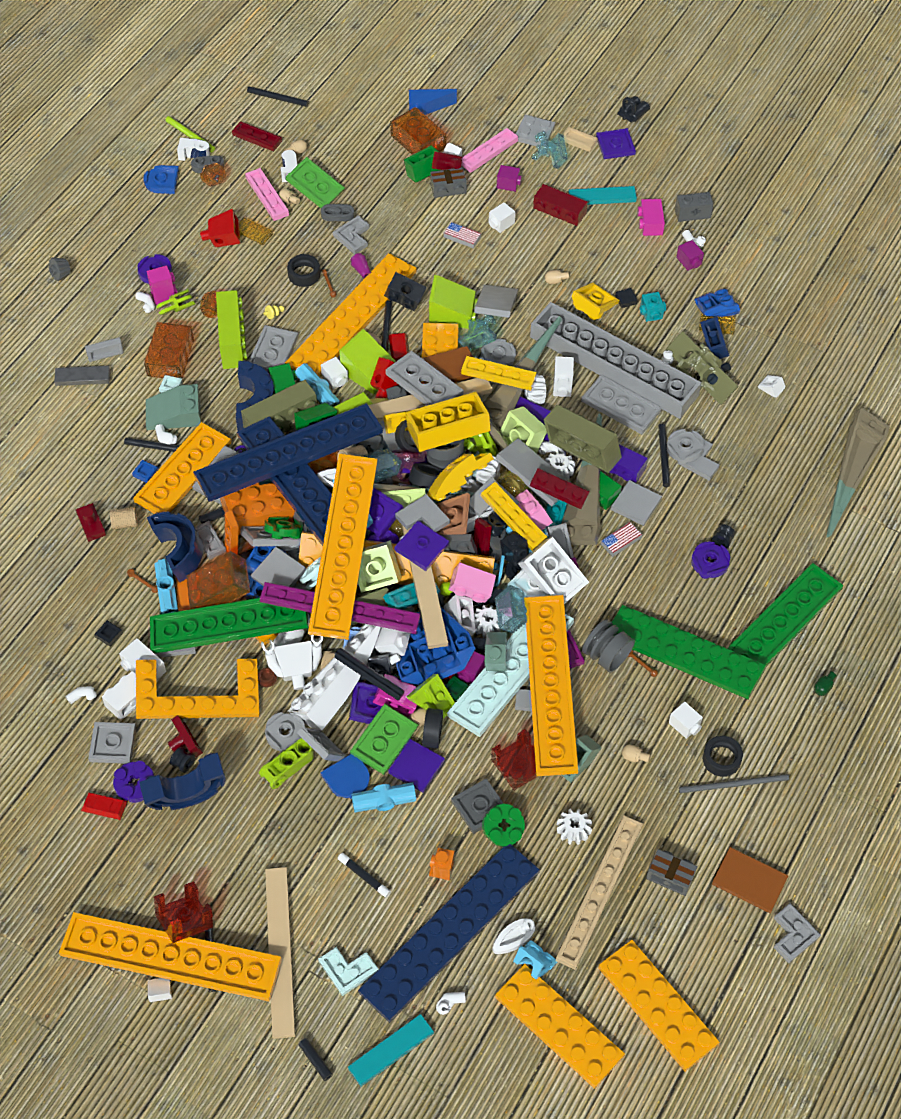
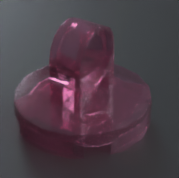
[388,452,425,482]

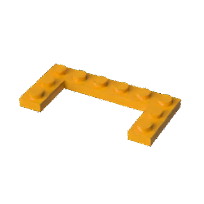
[136,659,259,719]

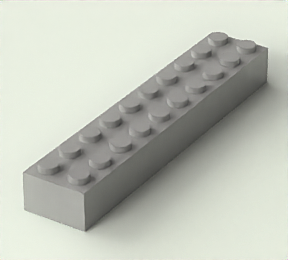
[530,302,702,419]

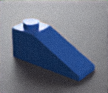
[409,89,457,115]

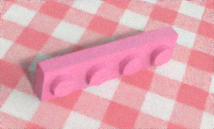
[461,128,518,173]
[245,168,289,221]

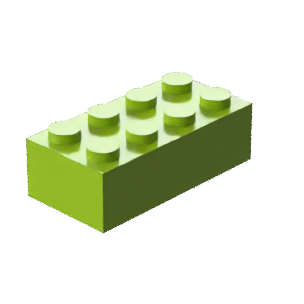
[216,290,247,369]

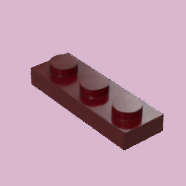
[529,468,590,509]

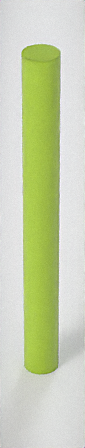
[165,116,215,152]

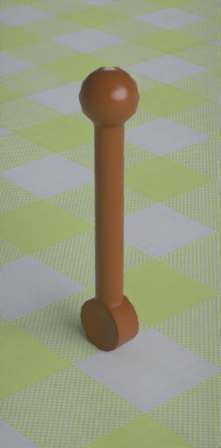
[322,269,337,298]
[127,569,158,593]
[628,650,658,677]

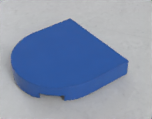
[143,165,179,194]
[320,754,370,799]

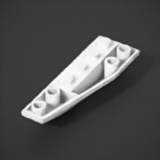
[287,624,381,730]

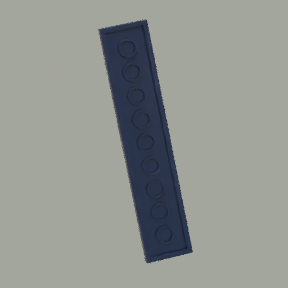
[193,403,383,502]
[237,417,366,546]
[358,844,540,1023]

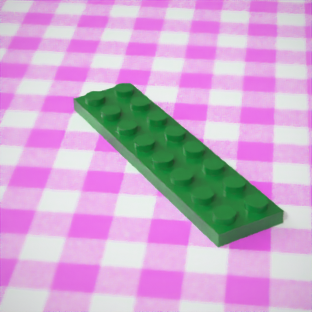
[727,563,844,667]
[150,598,308,654]
[612,605,766,700]

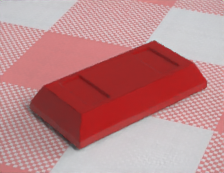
[389,333,409,362]
[81,792,128,820]

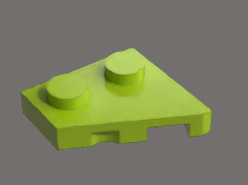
[406,674,455,719]

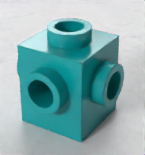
[640,292,666,322]

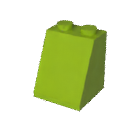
[429,275,478,329]
[339,329,396,394]

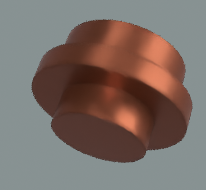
[258,668,277,687]

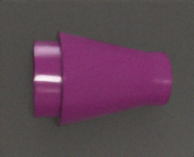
[350,253,371,279]

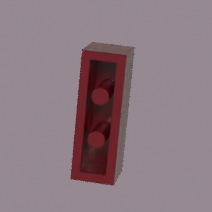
[533,184,588,226]

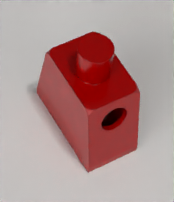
[200,209,241,247]
[370,357,410,398]

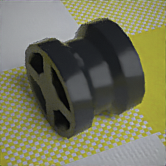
[487,512,506,537]
[712,524,736,548]
[169,747,195,773]

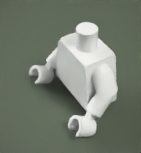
[261,635,323,690]

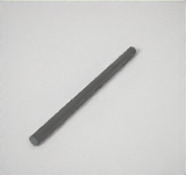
[679,774,789,794]

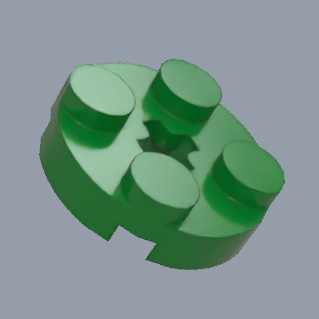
[264,517,303,539]
[482,804,525,847]

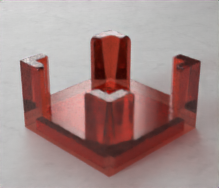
[491,729,538,791]
[154,881,213,943]

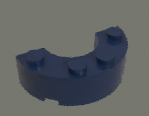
[236,361,274,431]
[147,512,204,582]
[139,752,226,810]

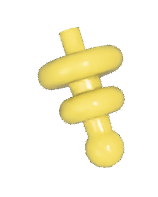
[263,305,285,320]

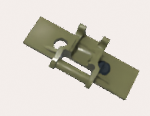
[666,331,739,405]

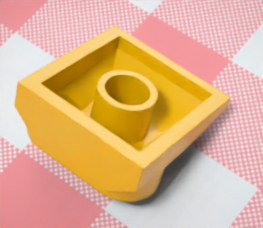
[571,282,620,320]

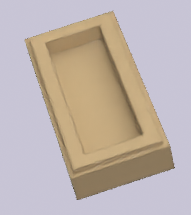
[561,127,598,152]

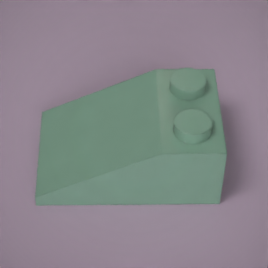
[146,384,201,430]

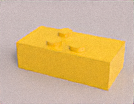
[405,392,491,452]

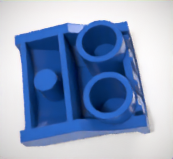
[694,289,740,317]

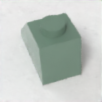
[485,632,507,671]
[562,735,602,783]

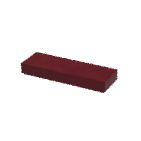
[232,121,282,152]

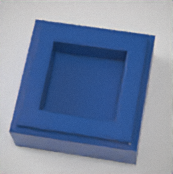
[132,460,158,483]

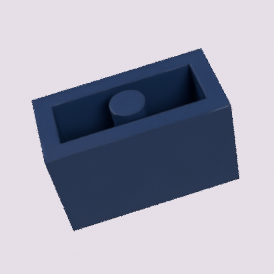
[700,317,730,359]

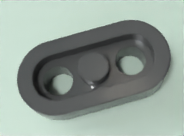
[191,155,224,173]
[321,204,354,221]

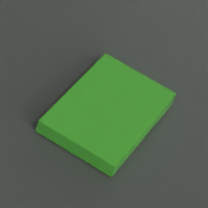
[285,157,345,208]
[350,704,418,775]

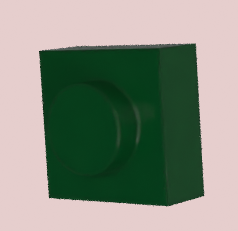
[445,676,469,703]

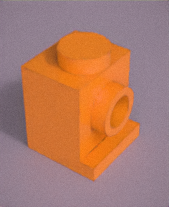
[429,848,454,880]

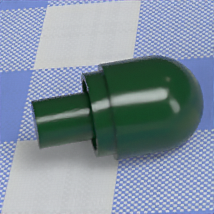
[814,671,837,696]

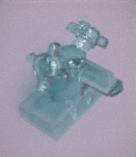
[532,130,568,169]
[458,314,497,352]

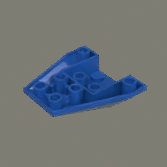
[396,606,475,685]

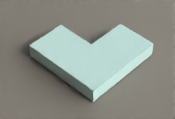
[318,947,379,996]

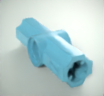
[295,363,340,407]
[154,559,178,614]
[351,782,416,813]

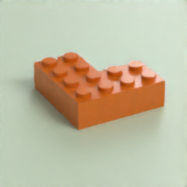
[220,482,295,535]

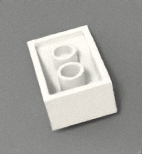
[518,537,589,604]

